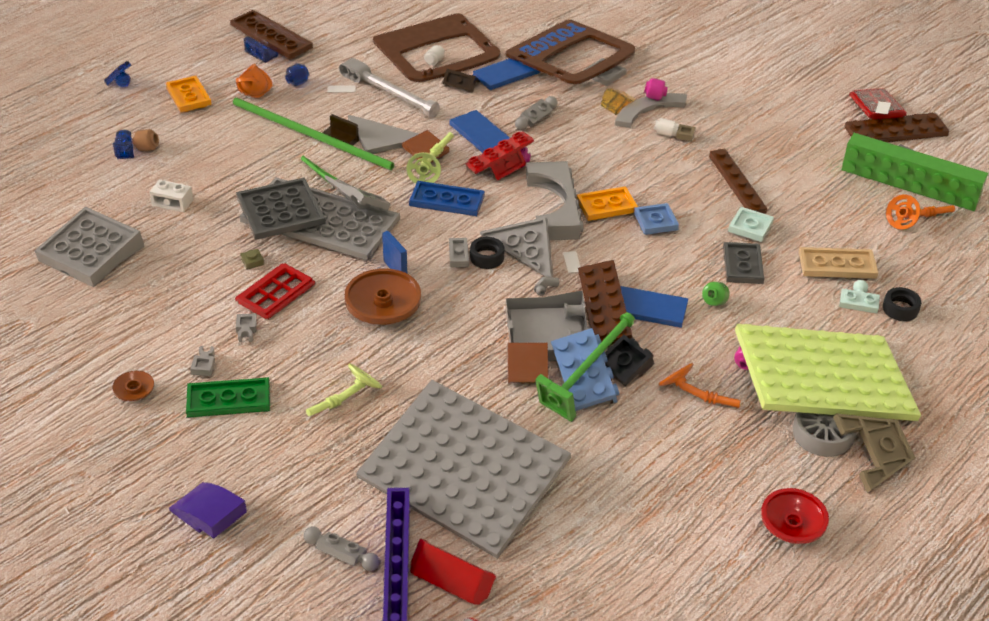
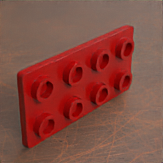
[465,131,534,181]

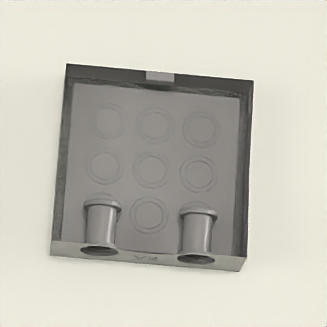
[35,206,145,287]
[506,291,589,361]

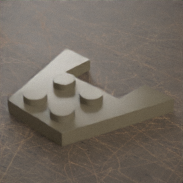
[833,413,915,493]

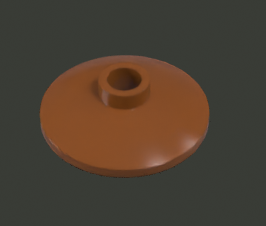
[112,371,154,401]

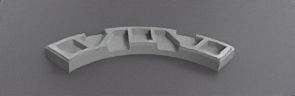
[615,93,687,128]

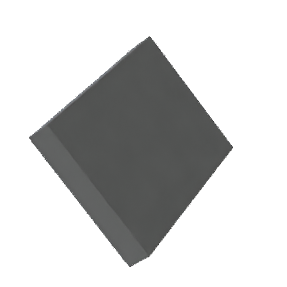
[723,242,764,284]

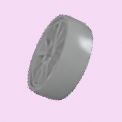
[793,412,857,457]

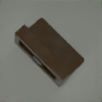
[442,69,480,93]
[322,114,359,146]

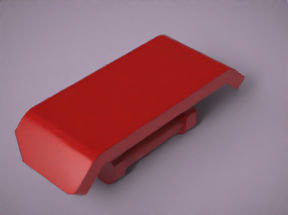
[410,538,496,605]

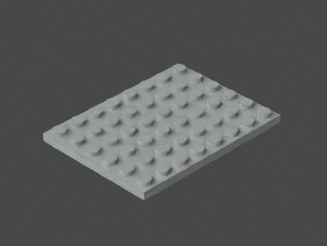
[356,379,571,559]

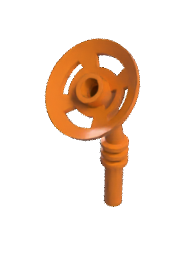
[886,194,955,230]
[658,363,741,408]

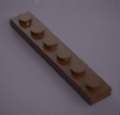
[709,149,767,214]

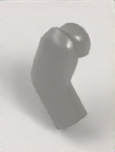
[534,277,559,296]

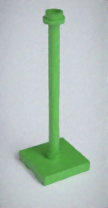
[535,312,635,422]

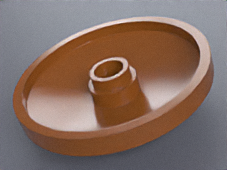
[344,268,421,325]

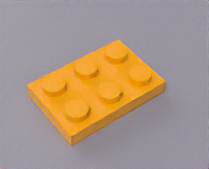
[165,75,212,113]
[576,186,638,221]

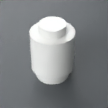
[424,45,445,66]
[654,118,679,137]

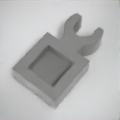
[236,314,257,342]
[190,346,215,376]

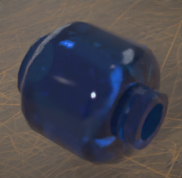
[285,63,309,86]

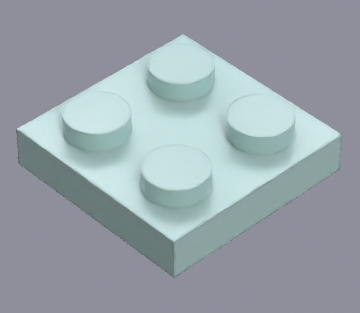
[728,207,774,242]

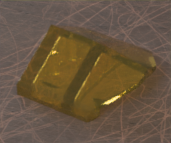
[601,88,637,115]

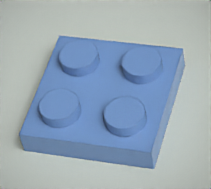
[634,203,679,235]

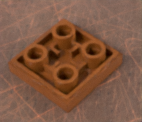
[402,130,450,162]
[507,343,548,383]

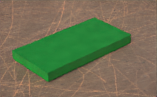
[186,377,270,418]

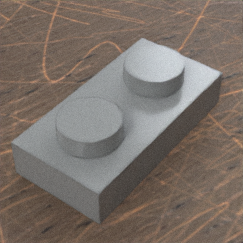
[449,238,469,267]

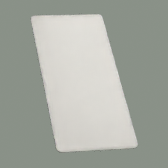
[327,85,356,92]
[876,101,891,114]
[563,251,580,273]

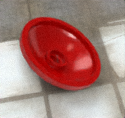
[761,488,829,544]

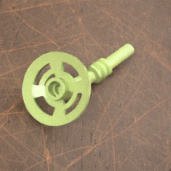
[406,132,454,183]
[306,363,383,416]

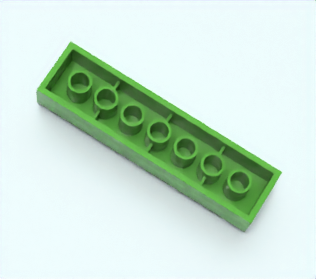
[841,133,988,212]

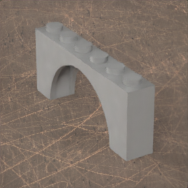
[526,161,583,240]

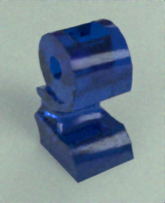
[113,130,134,159]

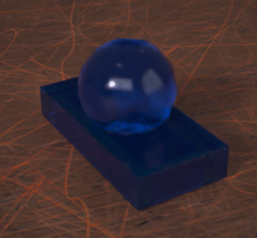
[104,61,132,87]

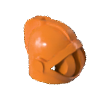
[235,63,273,98]

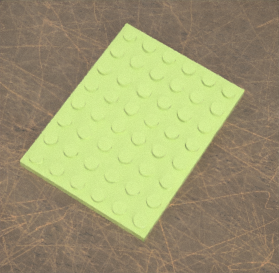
[735,324,921,421]

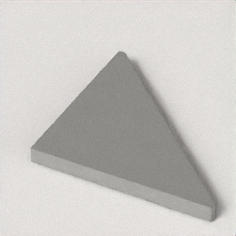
[348,115,419,154]
[480,217,553,277]

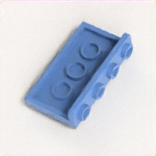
[551,328,620,411]

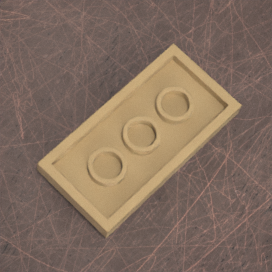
[799,247,878,279]

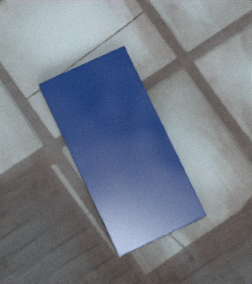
[473,58,541,90]
[449,110,510,153]
[409,181,485,216]
[620,286,688,328]

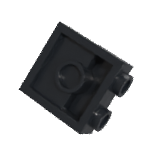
[605,335,655,387]

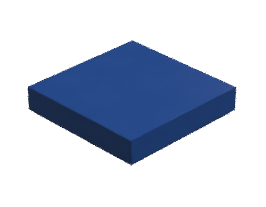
[382,231,408,274]

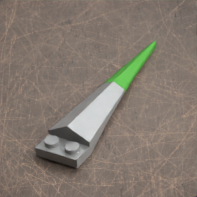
[301,155,391,210]

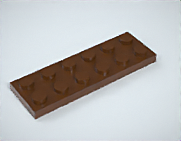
[230,10,313,59]
[845,112,950,143]
[578,260,633,345]

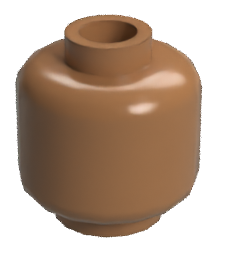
[132,129,159,152]

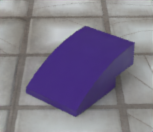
[169,482,247,539]

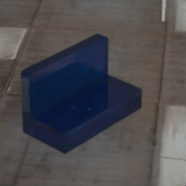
[243,36,278,63]

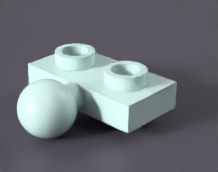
[839,280,880,313]

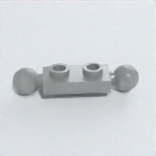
[515,96,558,130]
[304,526,380,571]

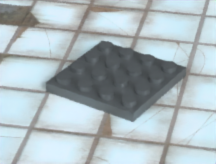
[236,177,326,240]

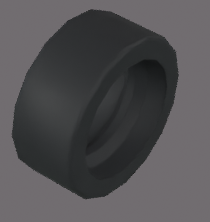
[470,236,505,269]
[883,287,922,321]

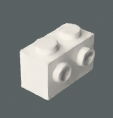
[150,180,193,212]

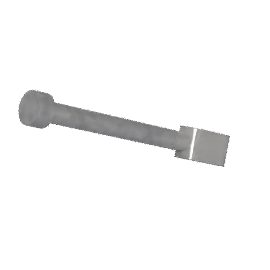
[339,58,440,118]

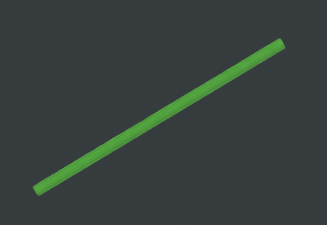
[233,97,394,171]

